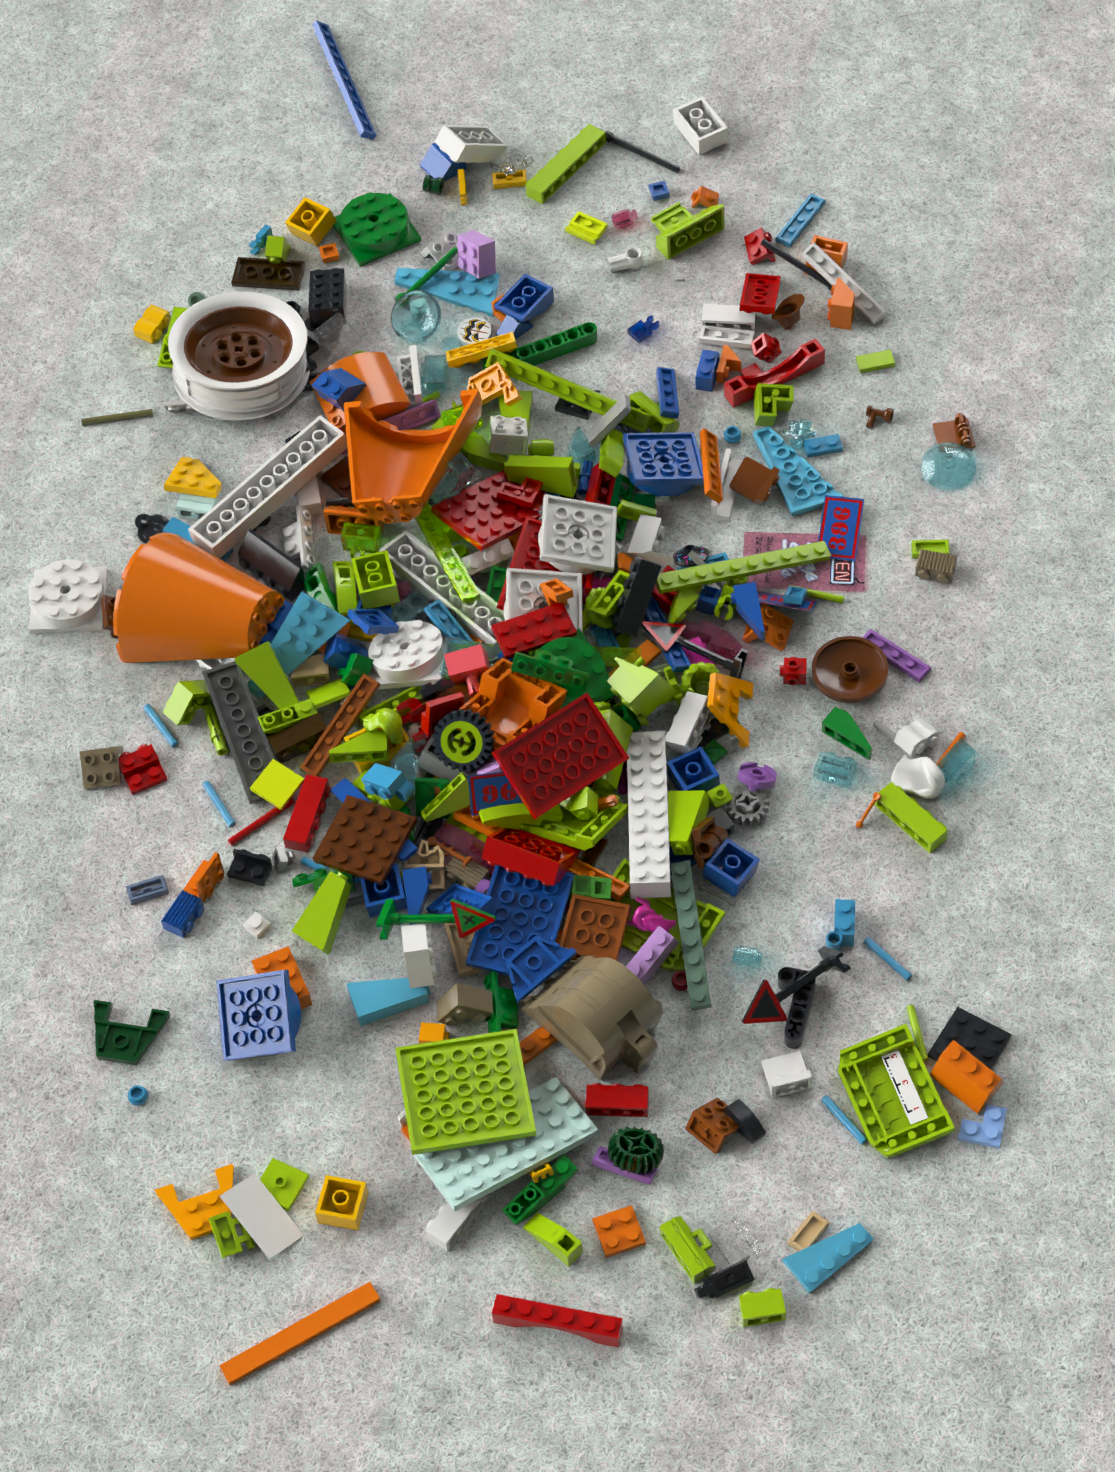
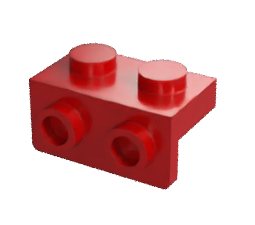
[744,227,776,265]

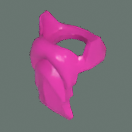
[627,896,676,933]

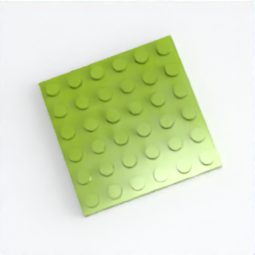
[395,1029,536,1155]

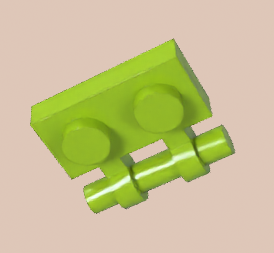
[209,1211,256,1259]

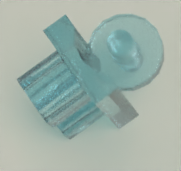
[782,419,816,449]

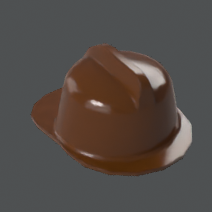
[771,294,805,330]

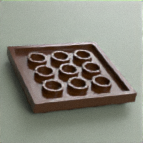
[312,795,417,885]

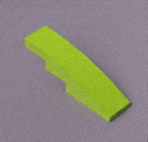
[479,803,563,830]

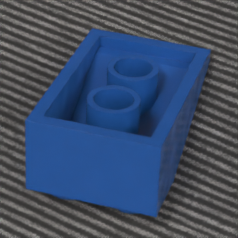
[494,273,554,323]

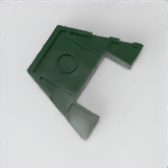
[93,1000,170,1065]

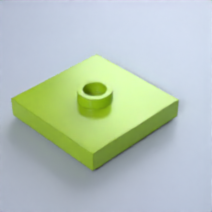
[260,1158,309,1211]

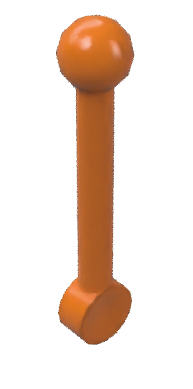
[856,792,881,828]

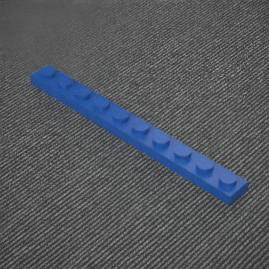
[312,20,377,140]

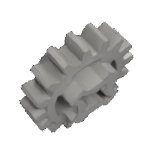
[727,786,769,826]

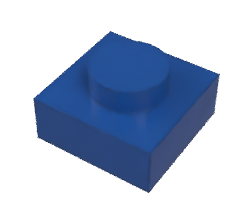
[648,180,670,201]

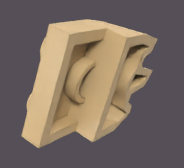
[404,840,445,892]

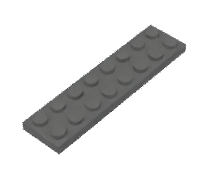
[202,661,275,804]

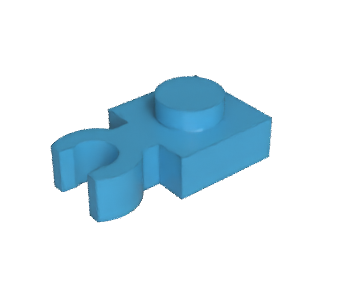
[249,224,273,255]

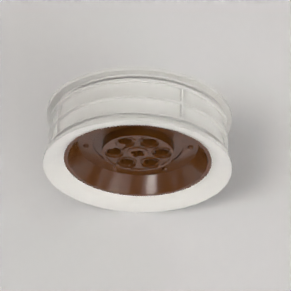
[168,292,310,420]

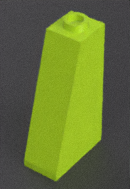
[497,390,534,451]
[504,455,578,497]
[234,641,300,709]
[592,709,633,792]
[668,790,710,855]
[292,871,352,955]

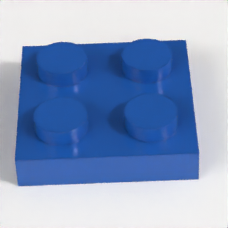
[347,609,399,635]

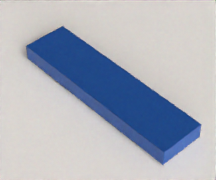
[656,367,679,419]

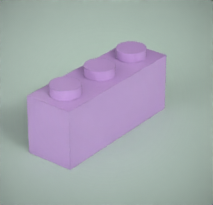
[626,926,679,985]

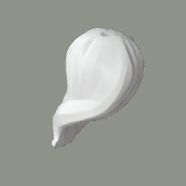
[891,755,945,799]

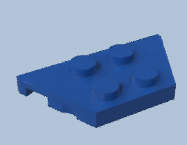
[505,936,577,1004]

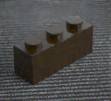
[267,712,327,764]

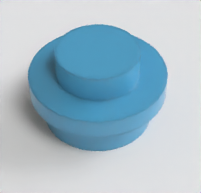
[724,426,742,443]
[128,1085,148,1106]

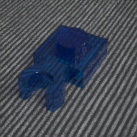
[627,315,660,343]

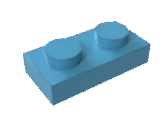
[803,434,843,458]

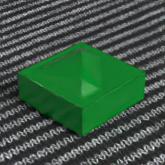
[703,739,728,765]

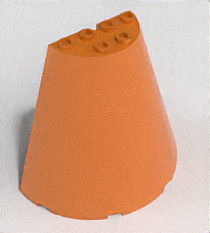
[344,389,482,524]
[113,533,285,663]

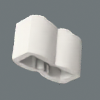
[894,718,939,756]

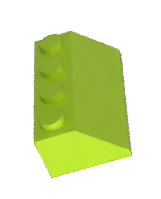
[656,204,725,260]

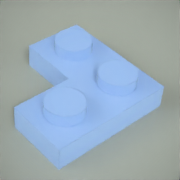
[958,1104,1007,1148]

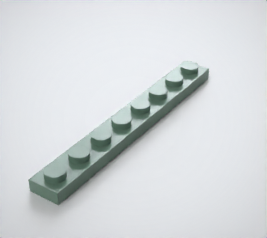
[670,860,712,1011]

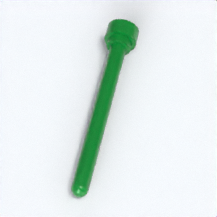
[394,247,458,308]

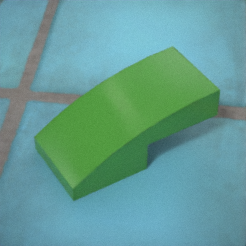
[572,874,612,899]

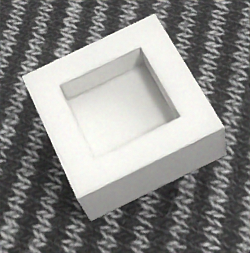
[242,912,271,939]

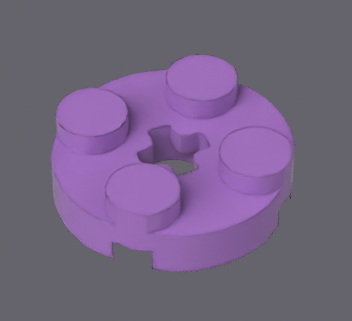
[737,762,777,791]

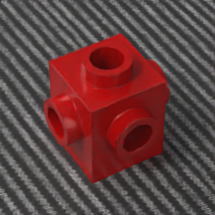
[751,332,781,363]
[780,657,807,685]

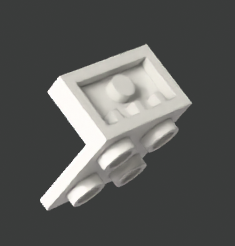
[420,228,458,271]
[489,415,528,455]
[761,1051,812,1098]

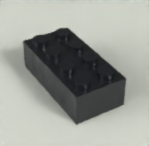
[308,268,347,327]

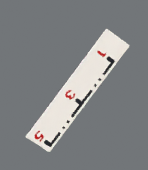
[881,1050,928,1125]

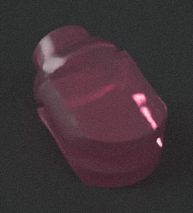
[611,209,639,230]
[396,581,411,603]

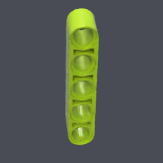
[599,429,624,477]

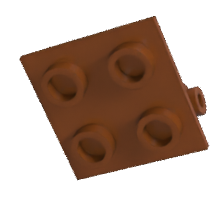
[932,413,976,453]

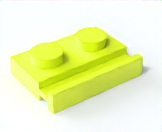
[565,211,608,245]

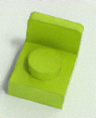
[707,783,733,808]

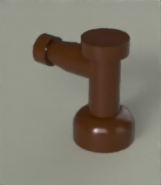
[866,405,894,429]

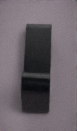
[778,967,816,1049]

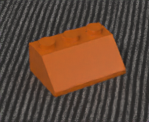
[324,506,385,538]
[930,1040,1004,1114]

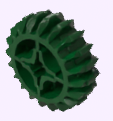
[607,1126,664,1175]

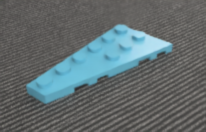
[395,268,500,317]
[753,426,844,516]
[247,591,351,699]

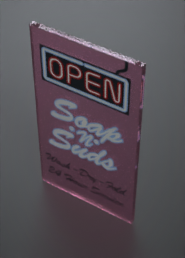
[743,532,867,592]

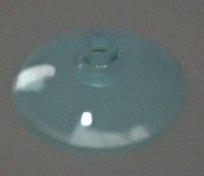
[391,290,441,343]
[921,442,976,490]

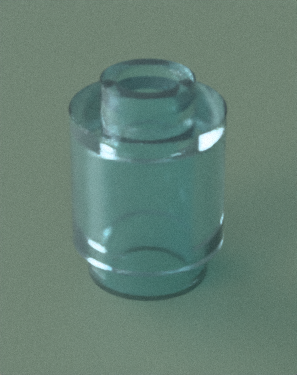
[732,945,762,968]

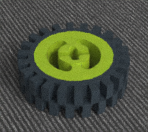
[432,709,495,772]

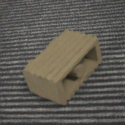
[915,549,957,583]
[444,851,491,891]

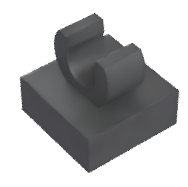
[272,845,295,873]

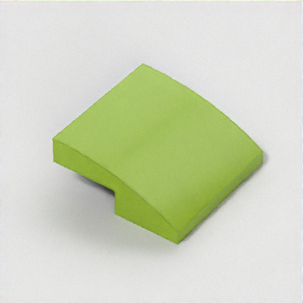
[305,678,350,709]

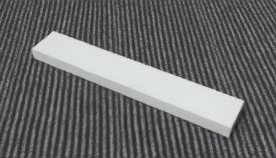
[801,242,887,325]

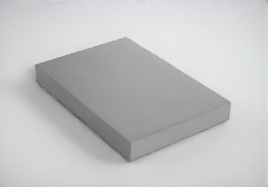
[588,394,631,448]

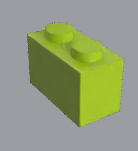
[739,1288,786,1327]

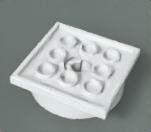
[538,494,617,575]
[29,559,108,633]
[504,568,582,649]
[368,620,450,690]

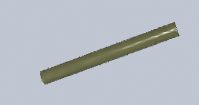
[81,409,153,426]

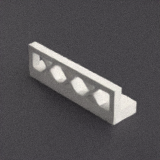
[396,345,423,409]
[711,448,743,521]

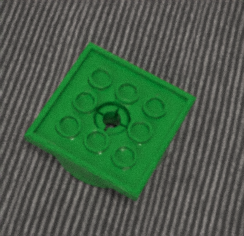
[333,192,421,267]
[530,628,616,709]

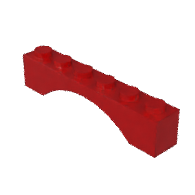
[724,338,825,408]
[492,1294,623,1348]

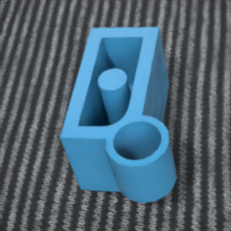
[361,763,416,802]
[826,899,855,951]

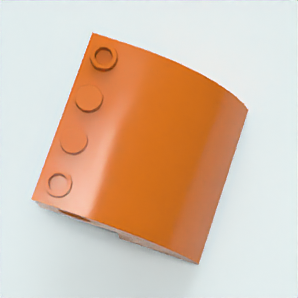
[310,352,411,434]
[457,658,567,750]

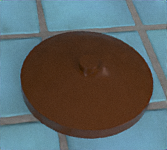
[812,636,888,703]

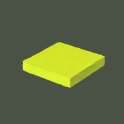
[250,759,304,810]

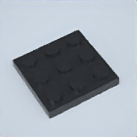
[928,1007,1012,1070]

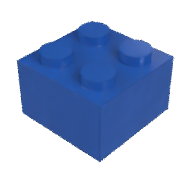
[667,747,720,794]
[702,838,760,898]
[360,864,407,918]

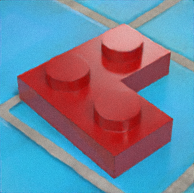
[496,477,543,509]

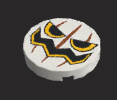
[457,317,492,346]

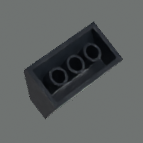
[238,529,306,602]
[611,556,662,637]

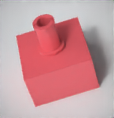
[444,644,491,696]

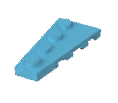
[781,1223,874,1293]

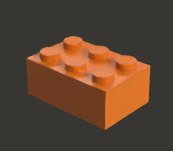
[251,946,312,1009]

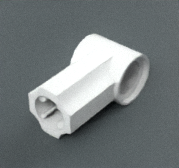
[607,247,643,273]

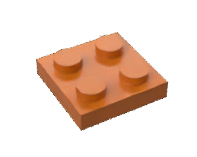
[592,1205,646,1258]

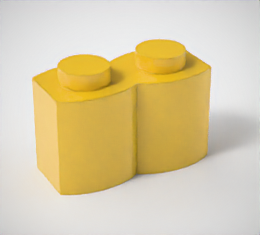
[133,304,171,344]

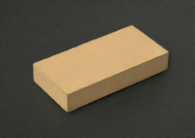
[787,1211,830,1251]

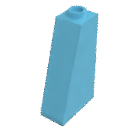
[346,978,431,1026]

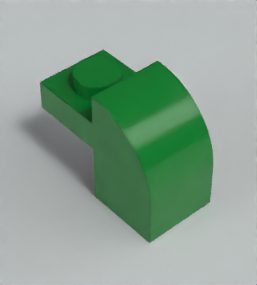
[337,653,374,687]

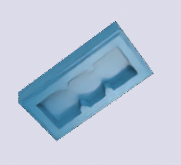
[783,586,807,605]

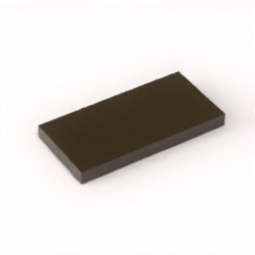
[231,257,305,291]

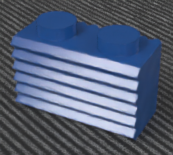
[695,350,720,392]
[161,890,204,938]

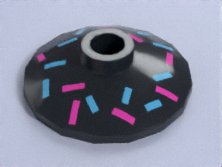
[673,545,709,567]

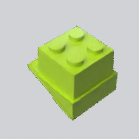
[607,657,678,718]

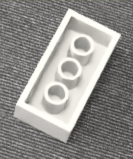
[435,125,508,163]

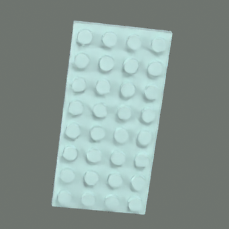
[414,1077,599,1211]

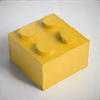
[285,197,337,246]
[315,1175,369,1231]

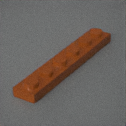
[300,674,380,777]

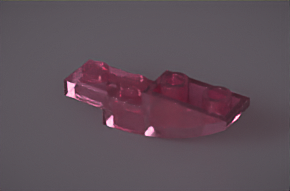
[679,619,744,660]
[433,822,495,878]

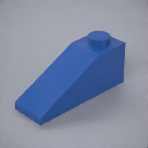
[730,582,765,641]
[402,866,433,925]

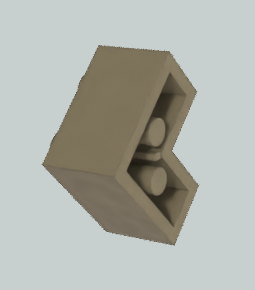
[436,983,493,1026]

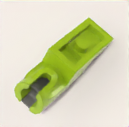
[714,576,749,620]

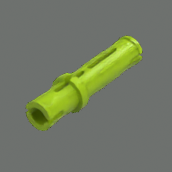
[203,704,229,756]

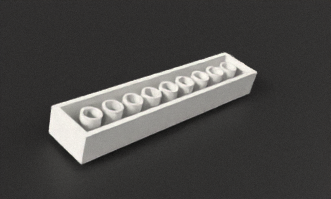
[188,415,347,558]
[379,530,505,647]
[627,731,671,898]

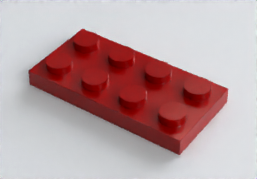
[739,273,781,315]
[491,602,577,660]

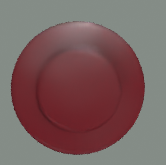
[671,971,688,991]

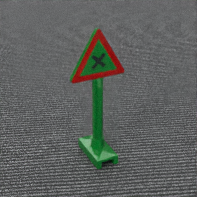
[376,899,496,940]

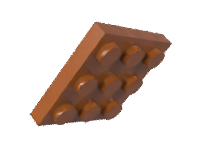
[559,894,632,961]

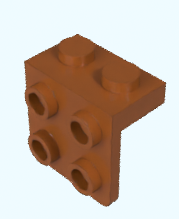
[729,457,780,505]

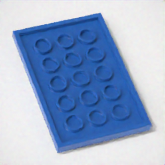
[466,865,575,984]

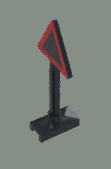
[641,621,749,679]
[742,946,851,1024]

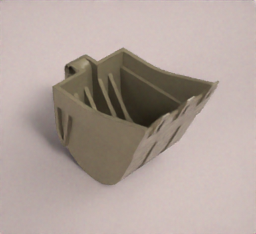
[521,956,663,1080]

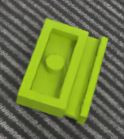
[651,202,692,232]

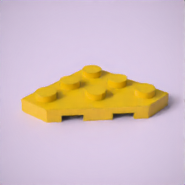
[164,457,222,498]

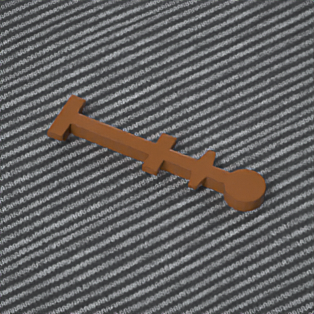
[427,837,473,868]

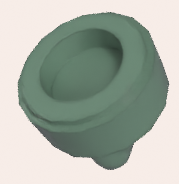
[188,292,206,307]

